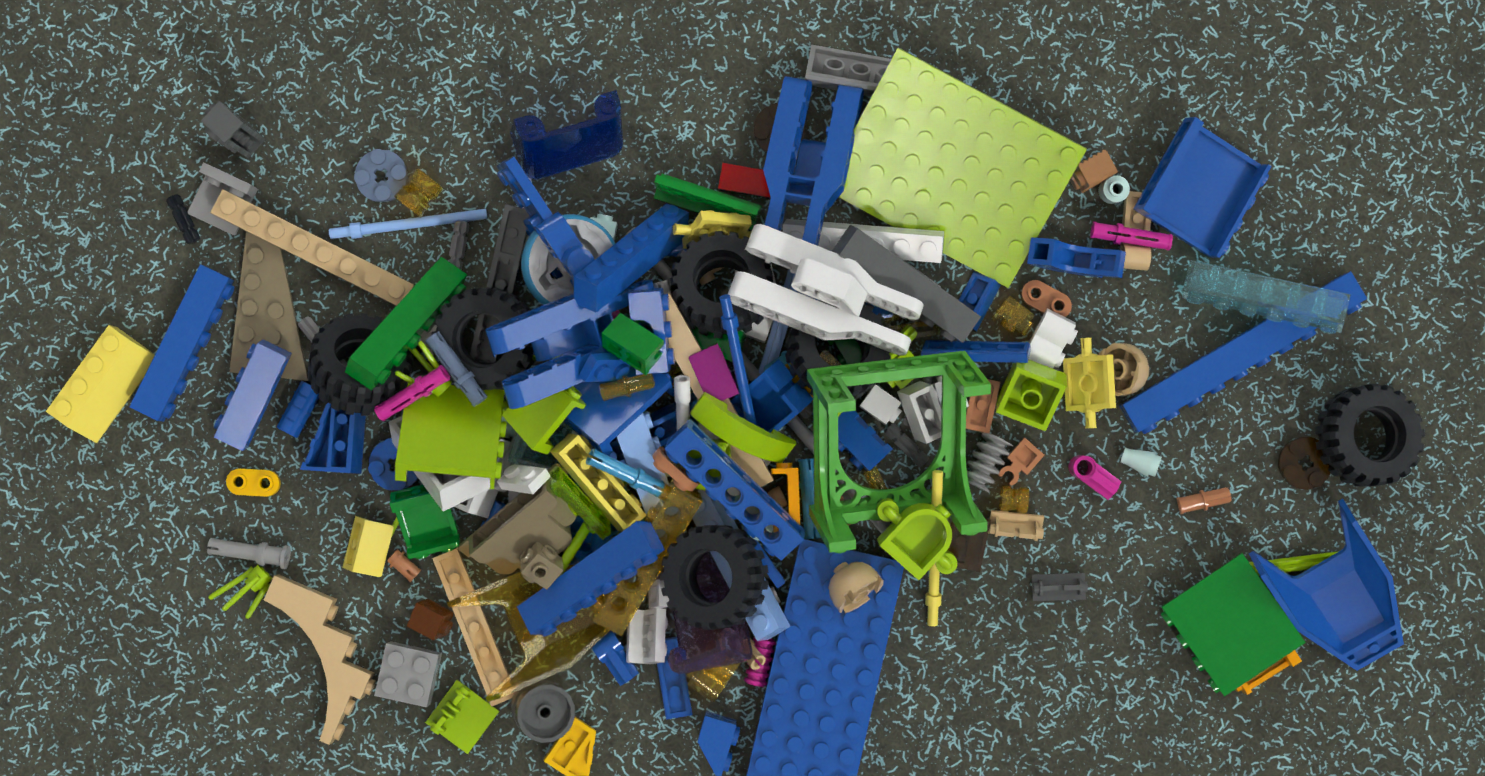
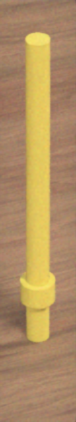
[925,470,943,626]

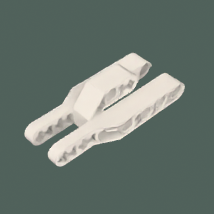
[728,224,924,355]

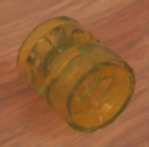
[394,168,444,218]

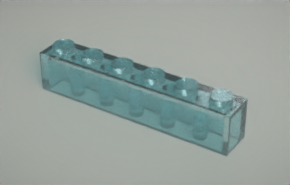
[1182,260,1351,334]

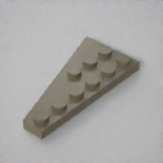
[229,231,309,381]

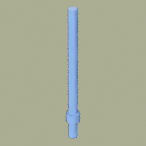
[329,209,488,239]

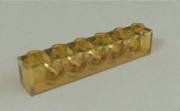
[591,478,703,636]

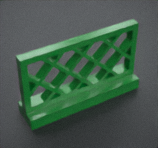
[654,173,762,231]

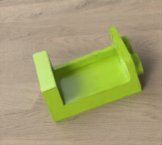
[502,386,586,454]

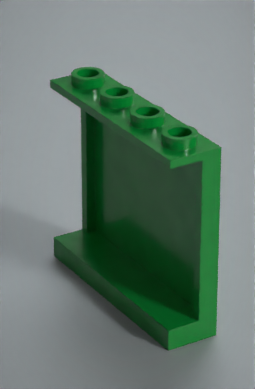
[1161,552,1306,697]

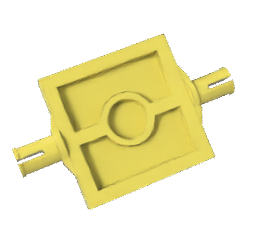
[673,210,752,249]
[1063,338,1116,429]

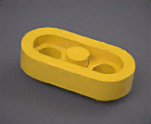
[226,469,281,496]

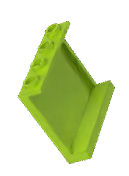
[395,383,509,489]

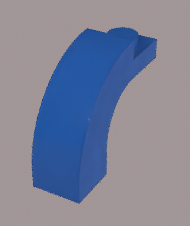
[1027,237,1126,278]

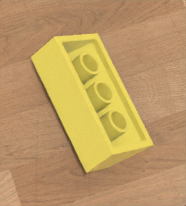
[46,325,155,443]

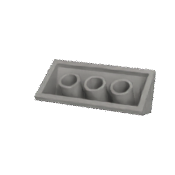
[805,45,891,97]

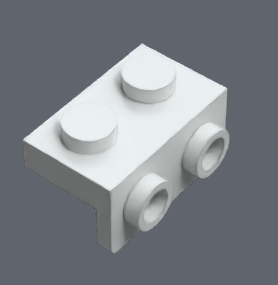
[626,608,668,664]

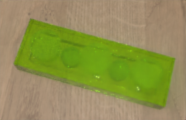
[550,467,611,540]

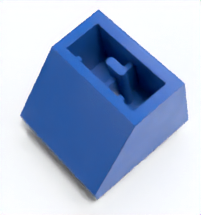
[698,711,740,776]

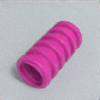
[744,636,776,687]

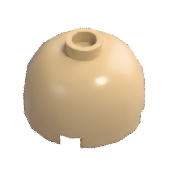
[1099,343,1150,396]
[829,562,884,613]

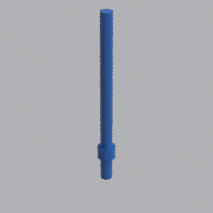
[719,294,757,426]

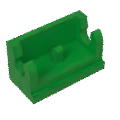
[602,313,664,375]

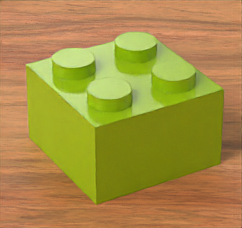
[996,360,1067,431]

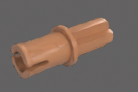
[1177,487,1231,514]

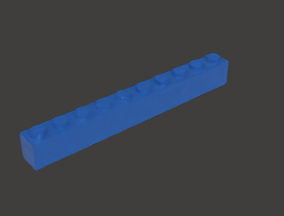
[1119,271,1367,434]

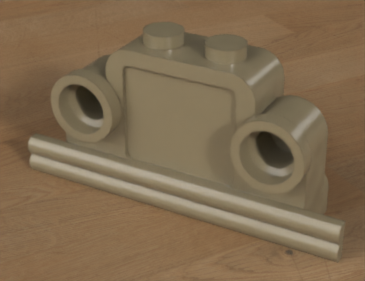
[457,463,576,574]

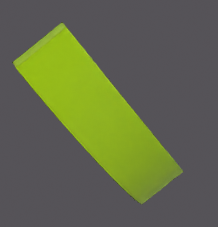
[690,392,796,463]

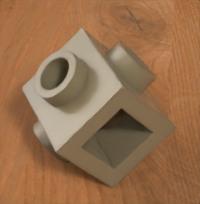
[520,541,564,590]

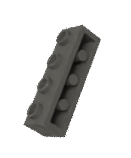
[201,101,266,158]

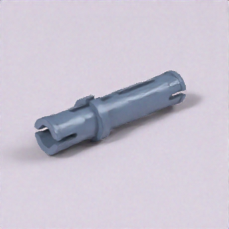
[425,331,488,407]

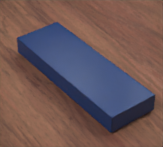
[657,636,692,719]

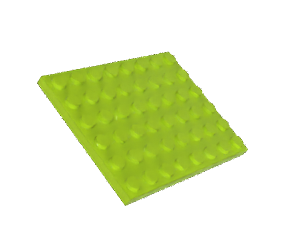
[839,47,1087,288]

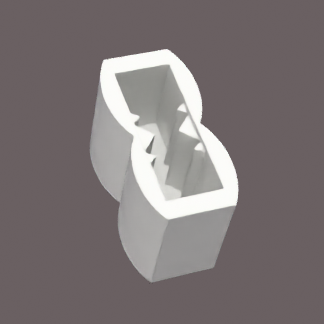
[1029,308,1078,368]

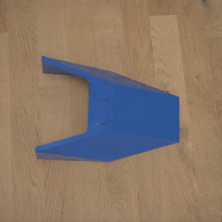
[1249,499,1404,671]

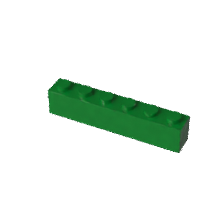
[345,257,467,391]

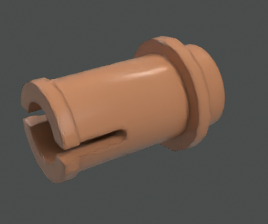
[387,549,421,582]

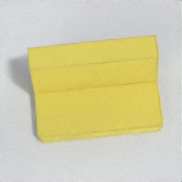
[342,516,394,577]

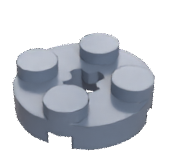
[354,149,408,202]

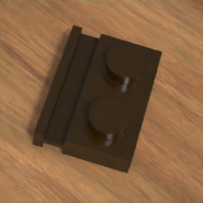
[947,519,991,572]

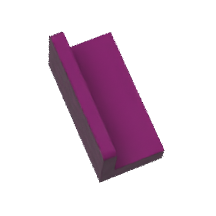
[689,342,739,401]

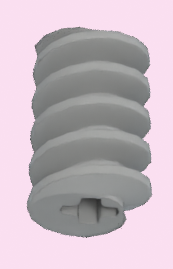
[966,433,1013,493]

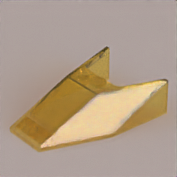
[446,565,629,702]

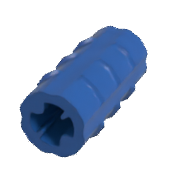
[277,380,319,438]

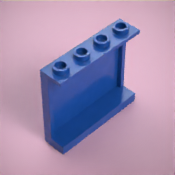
[1133,117,1272,258]
[563,344,674,456]

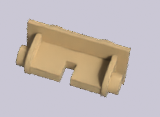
[988,510,1044,541]

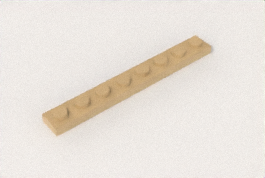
[210,189,414,306]

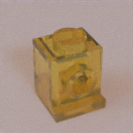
[991,296,1035,336]

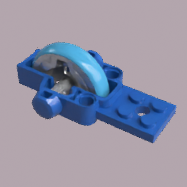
[496,157,615,305]

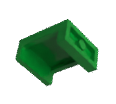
[390,484,460,559]

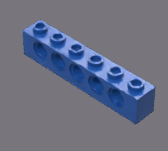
[664,419,805,560]

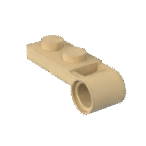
[1120,191,1151,271]

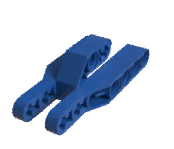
[763,76,864,246]
[485,280,654,409]

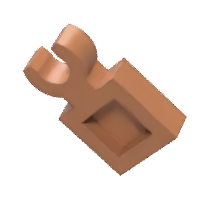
[998,438,1044,486]

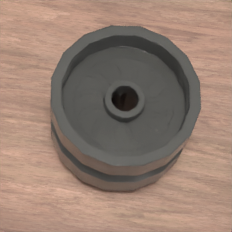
[510,678,575,743]

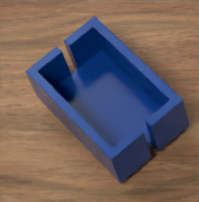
[730,359,813,433]

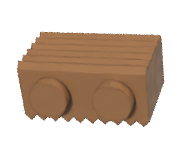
[1070,150,1118,193]

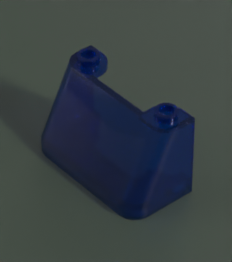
[510,90,624,179]

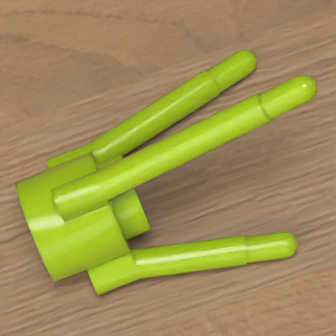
[395,341,452,397]
[208,564,273,619]

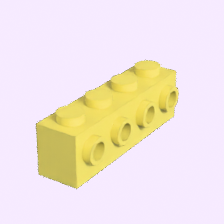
[550,433,646,532]

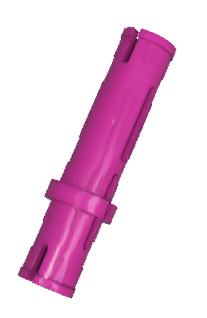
[1090,222,1173,251]
[374,365,450,422]

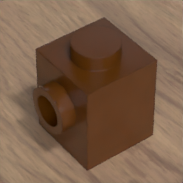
[407,598,454,641]

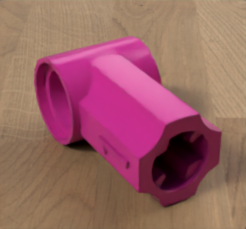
[1068,455,1121,500]

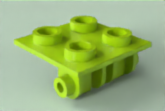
[425,680,499,754]

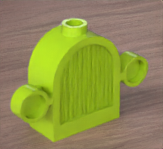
[876,498,957,580]

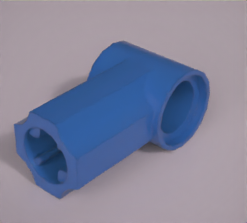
[590,629,639,686]

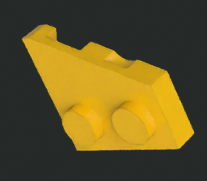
[543,716,596,776]

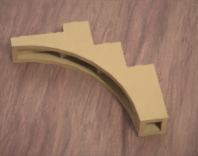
[264,575,376,745]

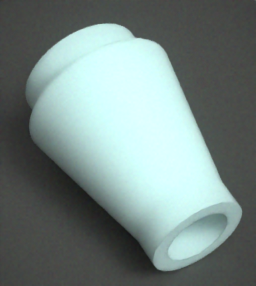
[1120,448,1162,477]

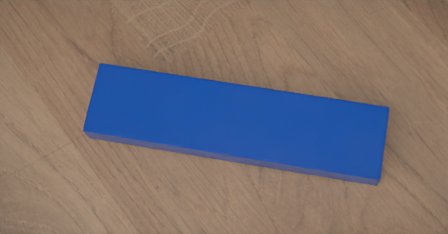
[921,340,1031,363]

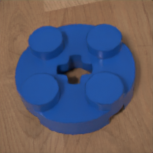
[368,438,419,490]

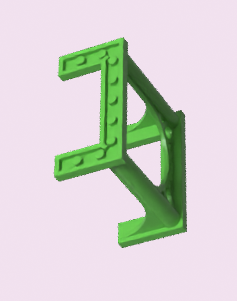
[807,350,991,553]

